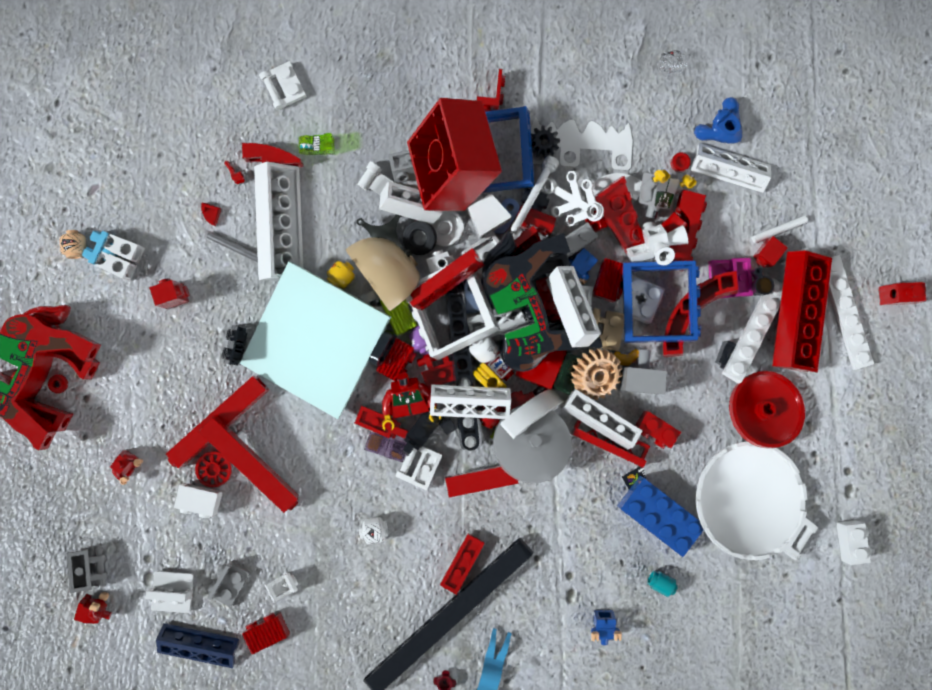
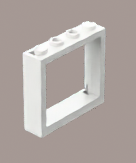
[406,265,501,360]

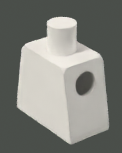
[468,194,512,239]

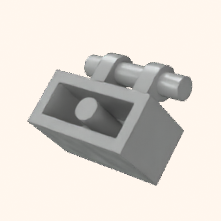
[67,547,107,593]

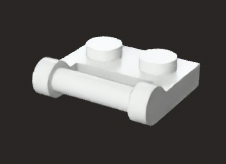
[259,61,307,110]
[395,446,442,491]

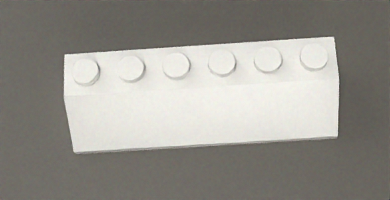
[254,162,303,281]

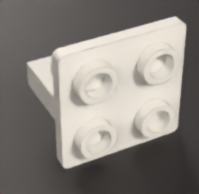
[145,571,194,613]

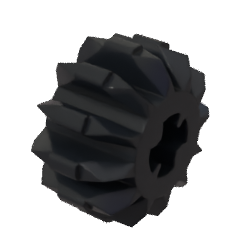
[531,125,560,159]

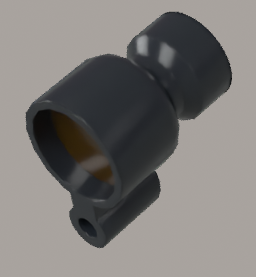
[751,267,774,296]

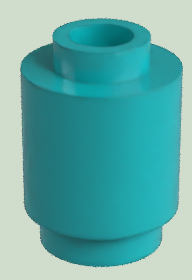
[647,570,678,597]

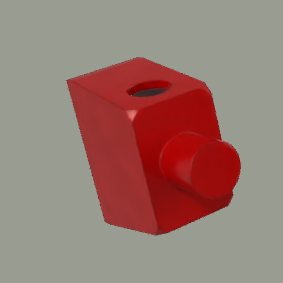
[879,282,926,305]

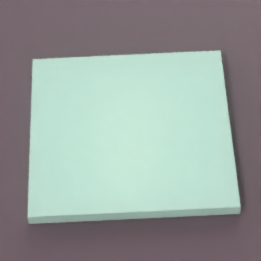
[240,262,391,419]

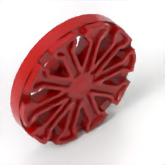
[195,451,232,488]

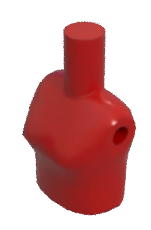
[661,212,688,233]

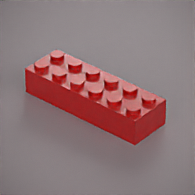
[772,250,832,373]

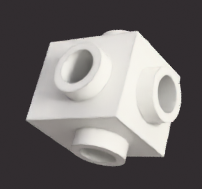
[426,250,455,274]

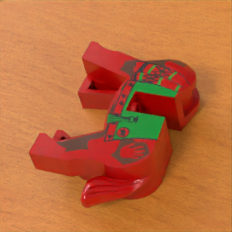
[0,305,101,451]

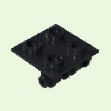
[222,325,248,366]

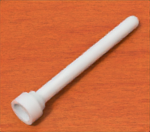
[511,156,559,233]

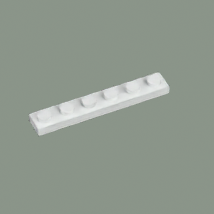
[828,255,874,370]
[722,278,783,384]

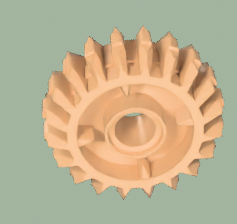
[571,348,623,400]

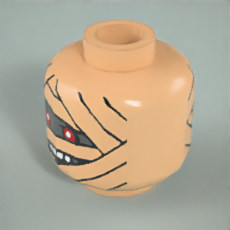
[59,230,87,259]

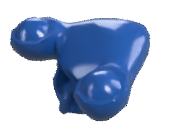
[694,97,742,144]

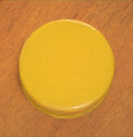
[472,363,507,388]

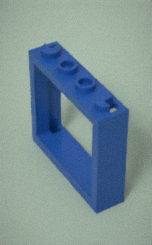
[482,106,534,193]
[622,261,701,343]

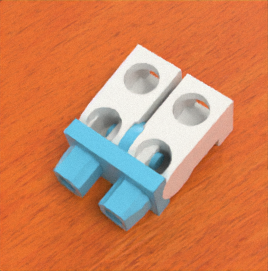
[82,231,145,281]

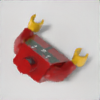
[382,372,441,430]

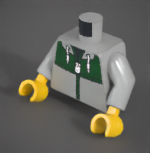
[639,169,697,219]

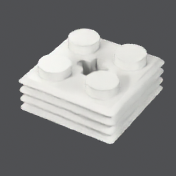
[614,275,665,324]

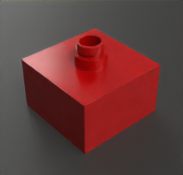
[407,98,502,211]

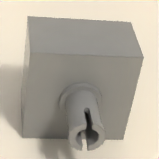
[619,350,667,395]

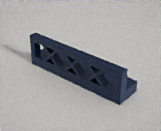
[156,623,239,668]

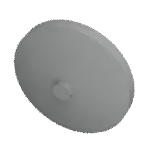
[493,406,572,483]

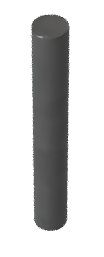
[206,231,258,263]

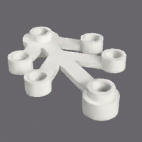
[541,171,604,226]

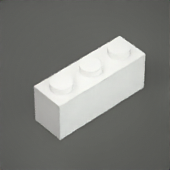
[379,181,442,225]

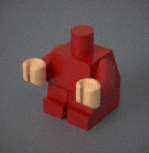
[110,450,143,485]
[74,592,112,624]

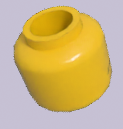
[326,261,355,289]

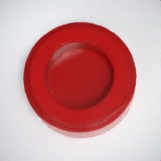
[670,152,691,173]

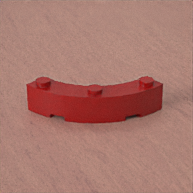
[663,271,738,357]

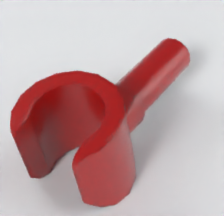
[224,161,245,184]

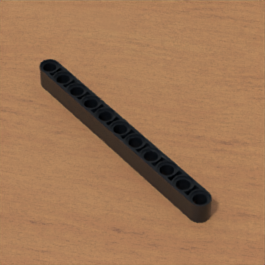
[363,538,534,690]

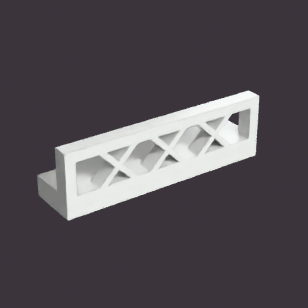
[691,143,771,193]
[467,306,529,341]
[430,385,511,419]

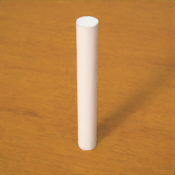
[752,216,808,243]

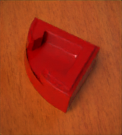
[201,202,222,227]

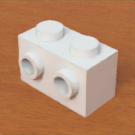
[174,483,223,518]
[836,520,872,565]

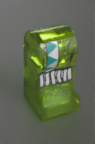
[298,133,335,155]

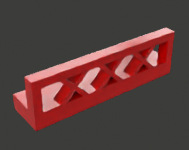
[410,248,485,310]
[571,419,650,468]

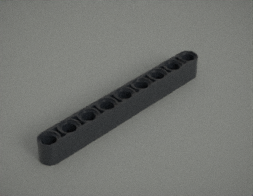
[445,282,479,451]

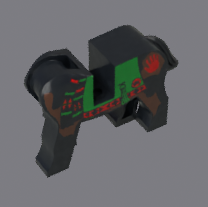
[481,231,603,372]

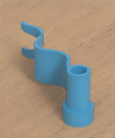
[473,628,512,690]

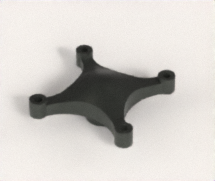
[356,214,412,257]

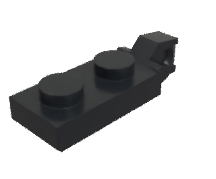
[402,408,444,456]

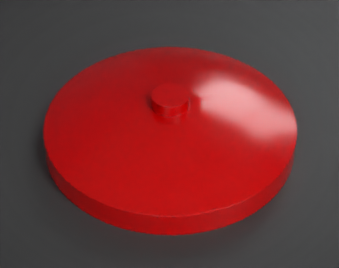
[729,371,805,449]

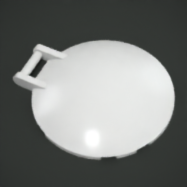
[696,442,818,560]

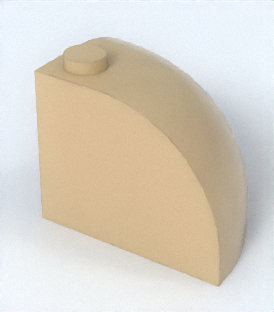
[345,237,420,311]

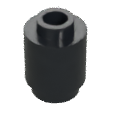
[521,188,550,212]

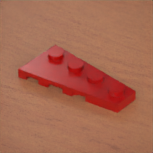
[595,176,645,258]

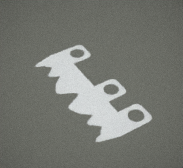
[531,117,633,170]

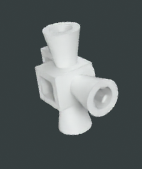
[626,222,688,265]

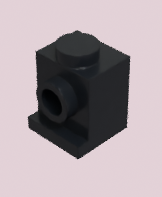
[715,341,737,370]

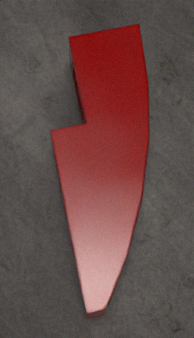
[242,143,304,167]

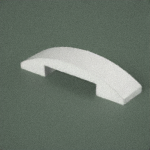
[500,388,565,439]

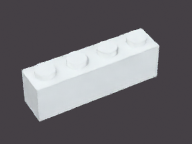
[546,266,601,347]
[562,389,642,450]

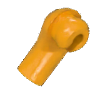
[614,348,639,366]

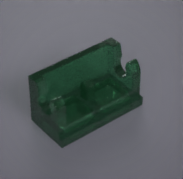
[552,352,582,395]

